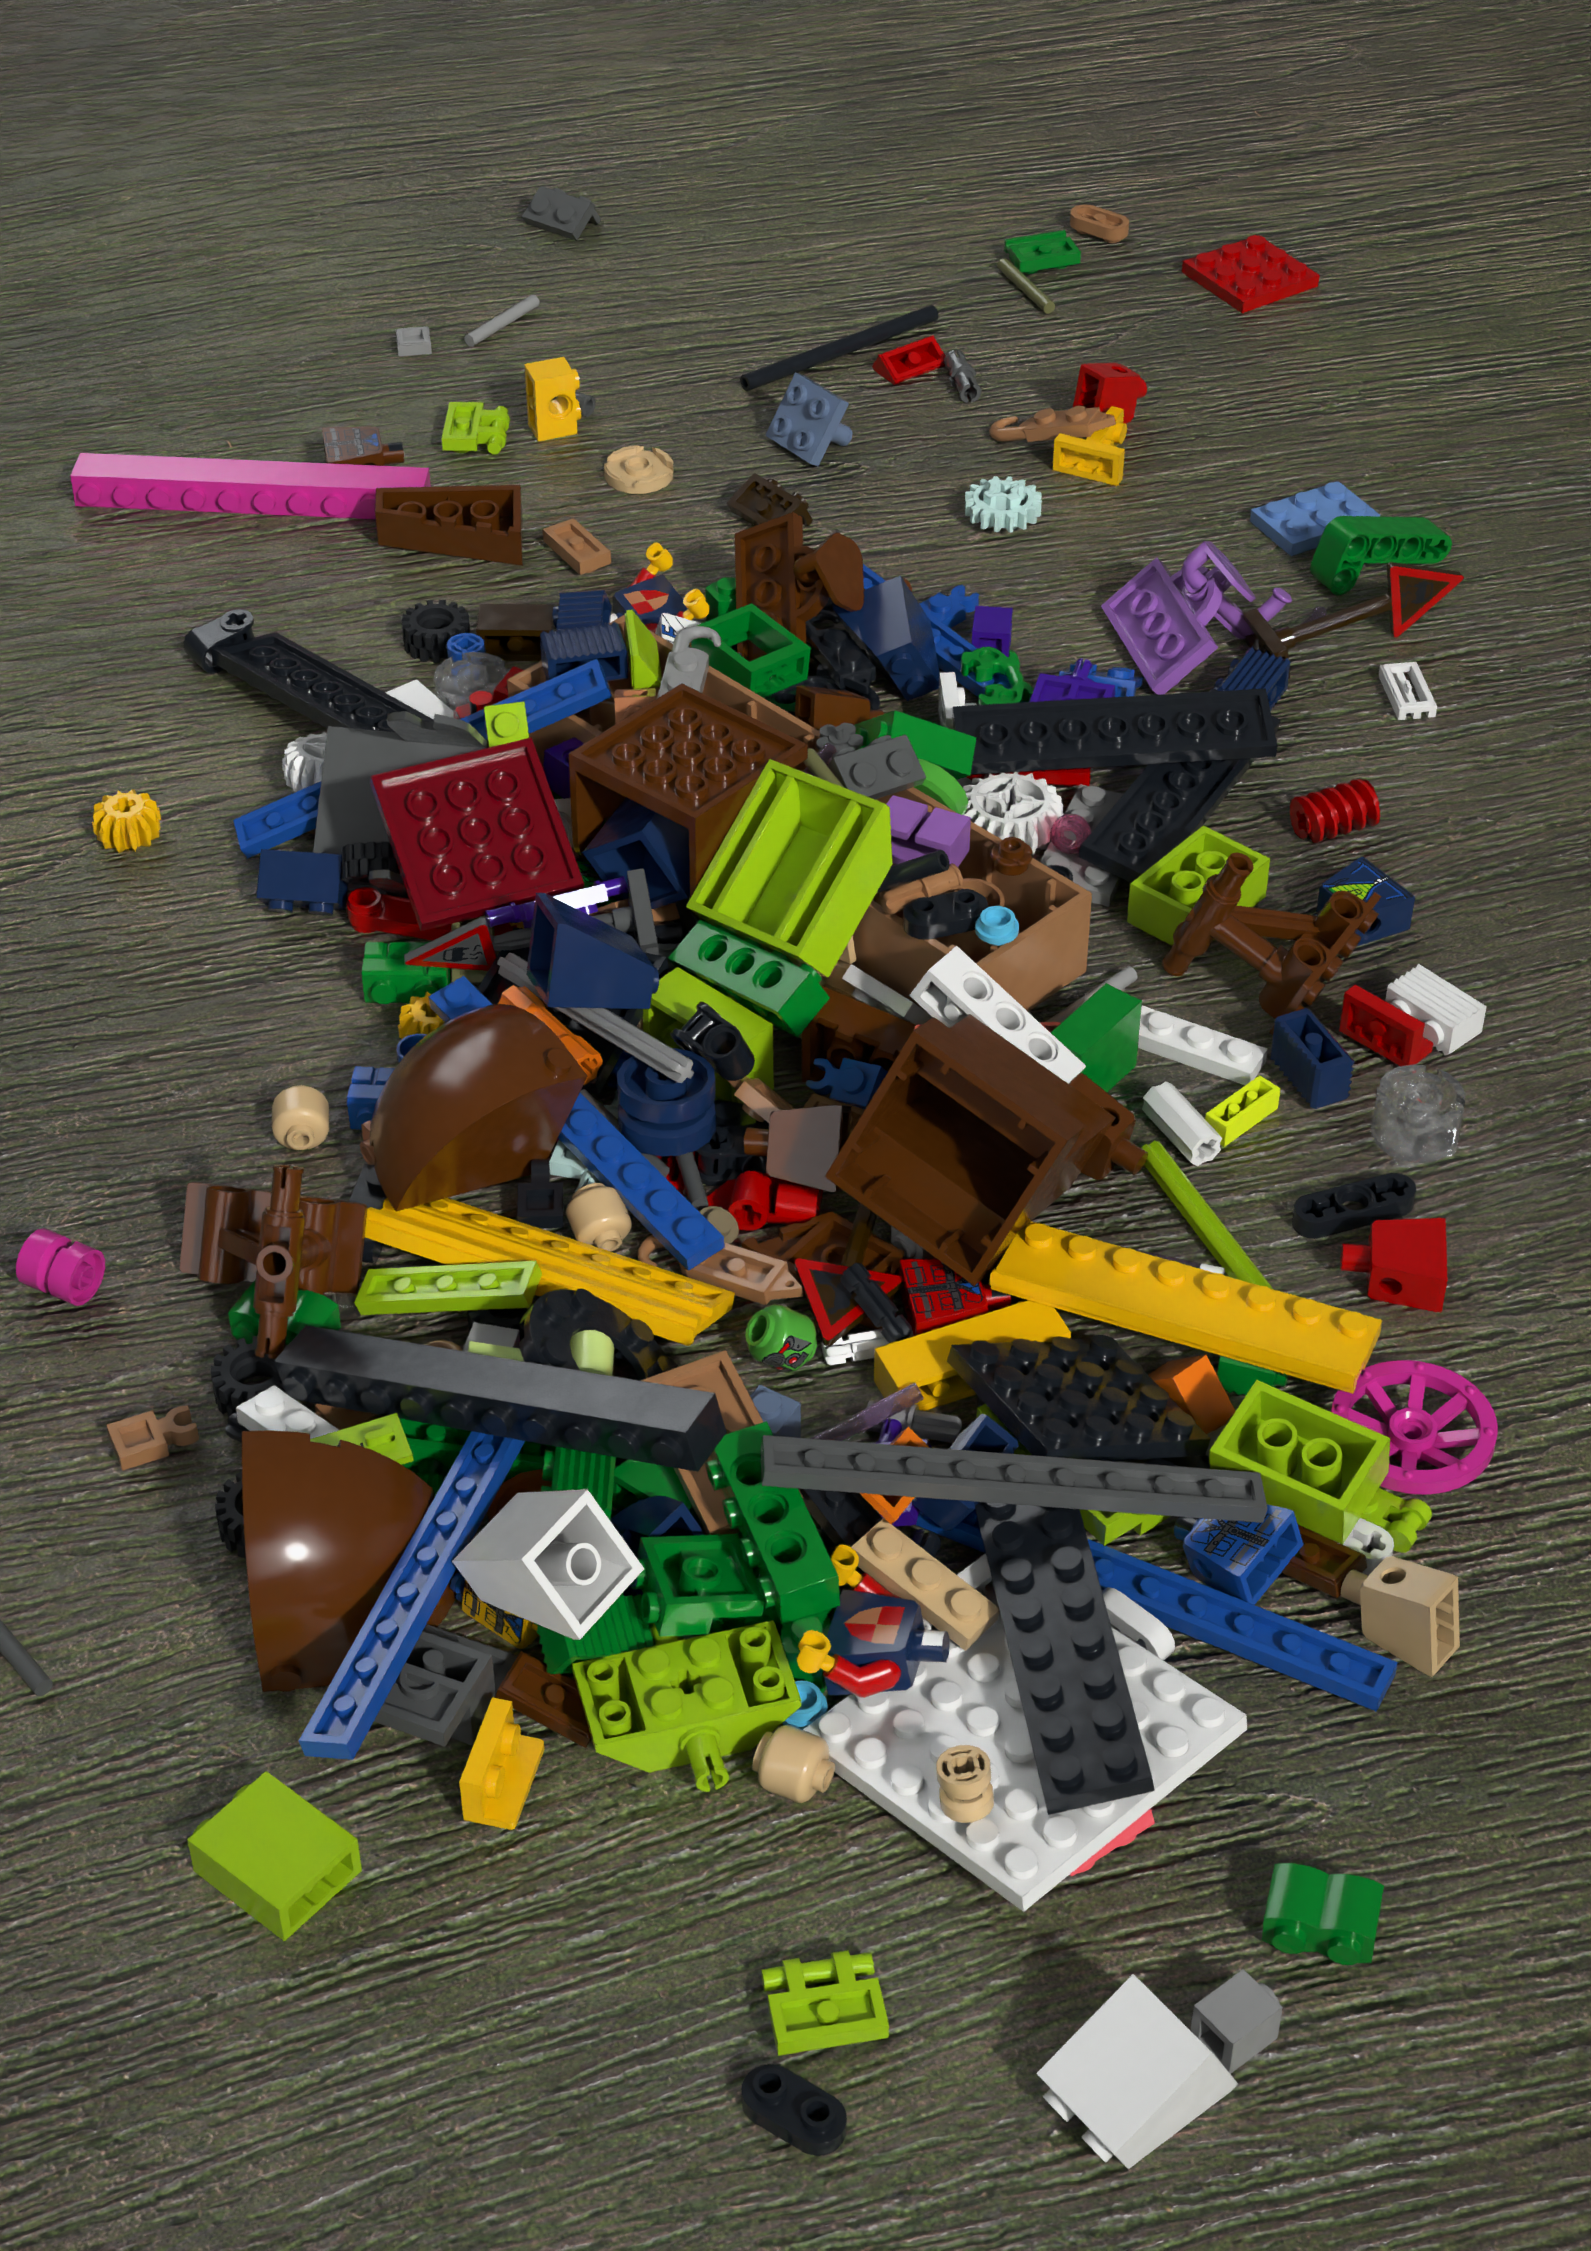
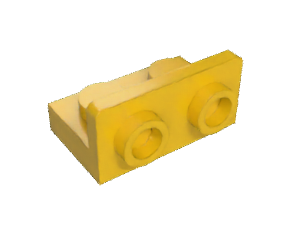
[459,1697,545,1830]

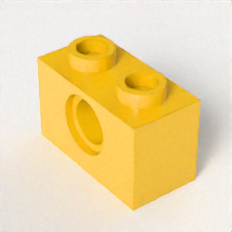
[524,357,581,442]

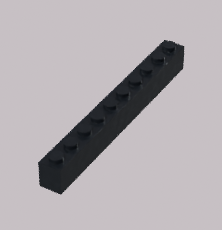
[274,1325,727,1472]

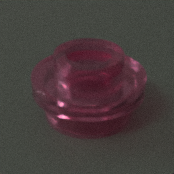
[1050,814,1091,854]

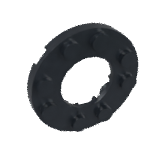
[519,1288,679,1381]

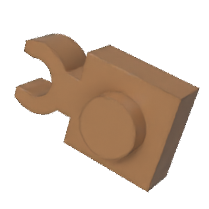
[106,1406,199,1471]

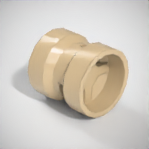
[936,1745,994,1823]

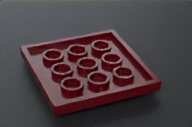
[370,737,584,931]

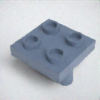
[765,372,852,466]

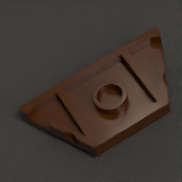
[742,1211,904,1330]

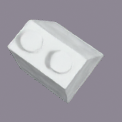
[452,1489,644,1640]
[1036,1974,1238,2169]

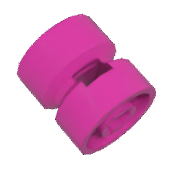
[16,1228,105,1306]

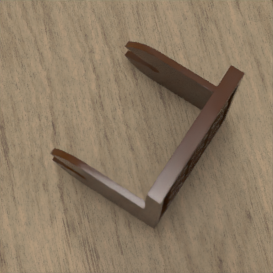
[569,683,808,923]

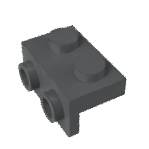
[522,186,601,241]
[828,734,926,799]

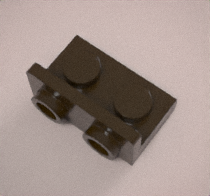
[726,473,813,527]

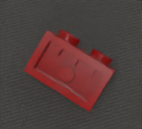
[1339,984,1433,1070]

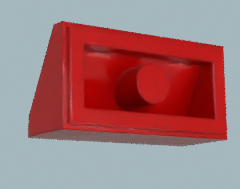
[872,335,945,385]

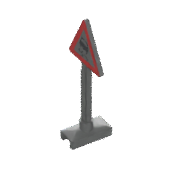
[404,868,660,971]

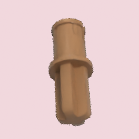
[879,863,963,914]

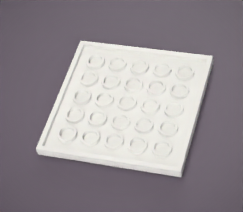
[803,1588,1247,1912]

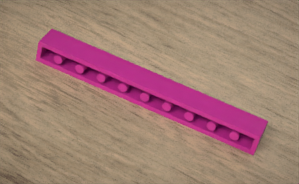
[70,453,431,519]

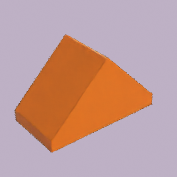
[1149,1355,1235,1434]

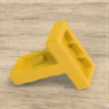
[1053,406,1127,486]

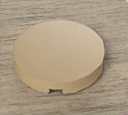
[604,445,674,494]

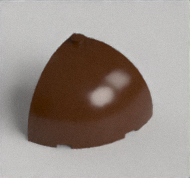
[370,1004,587,1212]
[242,1430,457,1692]

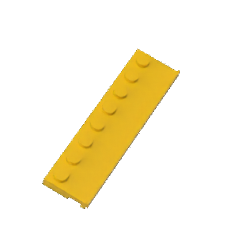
[365,1198,735,1346]
[990,1221,1382,1394]

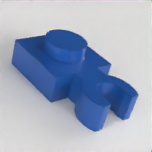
[920,585,979,628]
[806,1058,888,1109]

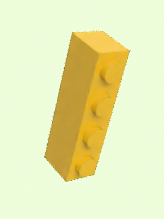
[874,1300,1071,1411]

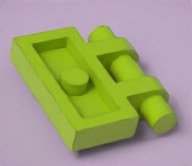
[442,402,510,455]
[761,1950,889,2056]

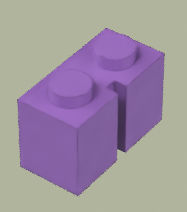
[886,795,971,867]

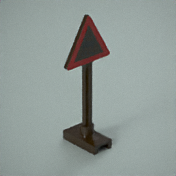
[1243,562,1464,679]

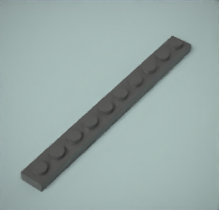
[760,1435,1268,1523]

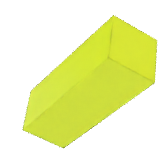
[1205,1075,1281,1147]

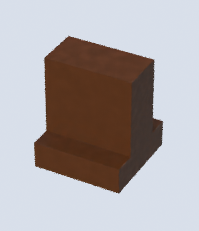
[825,1014,1116,1286]

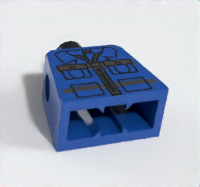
[1174,1504,1304,1605]

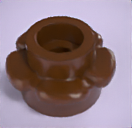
[990,837,1032,876]

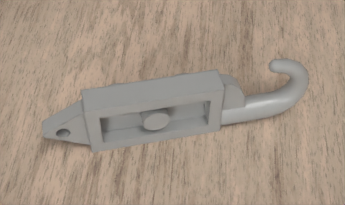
[657,626,721,698]

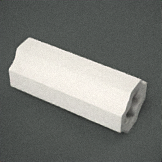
[1142,1081,1222,1166]

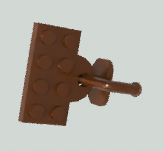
[735,512,912,662]

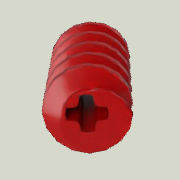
[1290,779,1380,843]

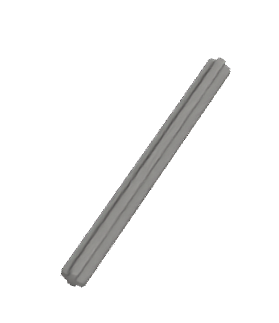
[497,953,694,1083]

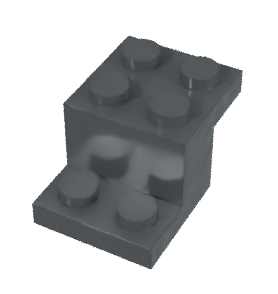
[374,1625,518,1747]

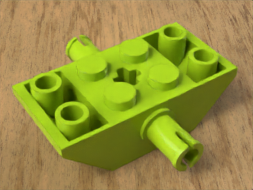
[572,1620,801,1792]

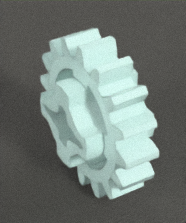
[965,476,1042,533]

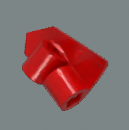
[707,1171,824,1231]

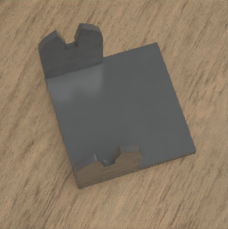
[313,711,489,898]

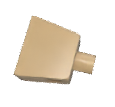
[1341,1556,1460,1677]

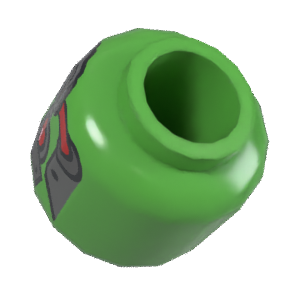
[745,1304,817,1373]

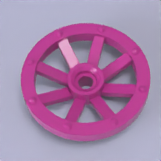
[1331,1360,1498,1494]

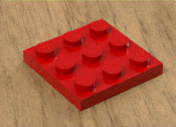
[1182,235,1320,313]

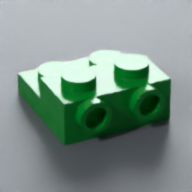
[630,1534,765,1636]

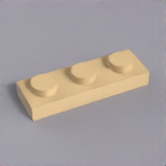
[851,1518,1000,1651]

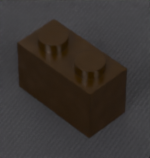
[476,604,556,661]

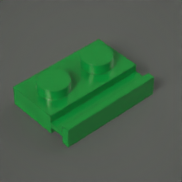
[1004,230,1081,274]

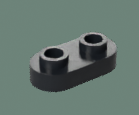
[903,889,988,940]
[741,2064,847,2156]

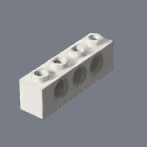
[909,946,1086,1084]

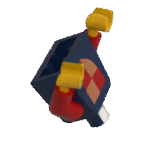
[610,542,710,633]
[797,1545,950,1698]

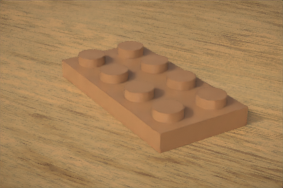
[641,1350,803,1535]

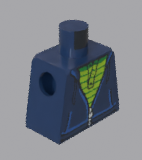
[1312,856,1415,946]

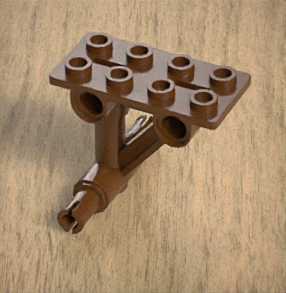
[1162,852,1382,1036]
[179,1165,367,1359]

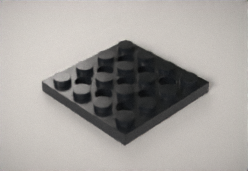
[947,1335,1211,1462]

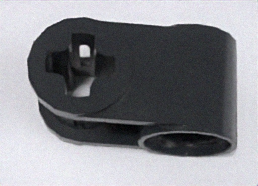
[183,609,254,674]
[670,1001,755,1081]
[696,1123,769,1186]

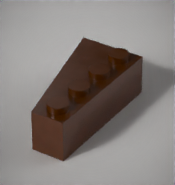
[375,485,523,566]
[802,985,916,1082]

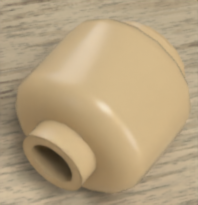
[272,1085,329,1150]
[566,1183,632,1252]
[752,1725,835,1803]

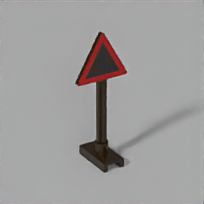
[794,1203,903,1346]

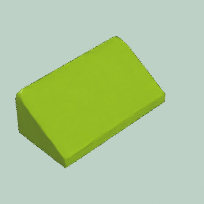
[625,610,662,689]

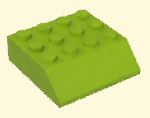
[686,759,893,978]

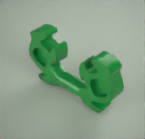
[961,647,1034,705]

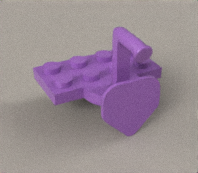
[1101,541,1292,695]

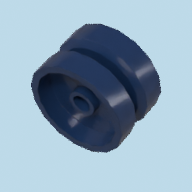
[617,1048,716,1157]

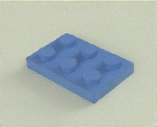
[1250,481,1380,556]

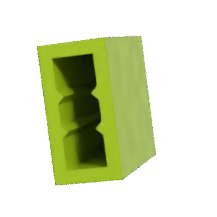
[187,1771,362,1942]

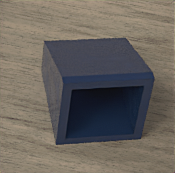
[832,575,940,701]
[582,797,690,909]
[526,893,659,1009]

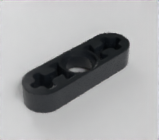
[1292,1173,1416,1239]

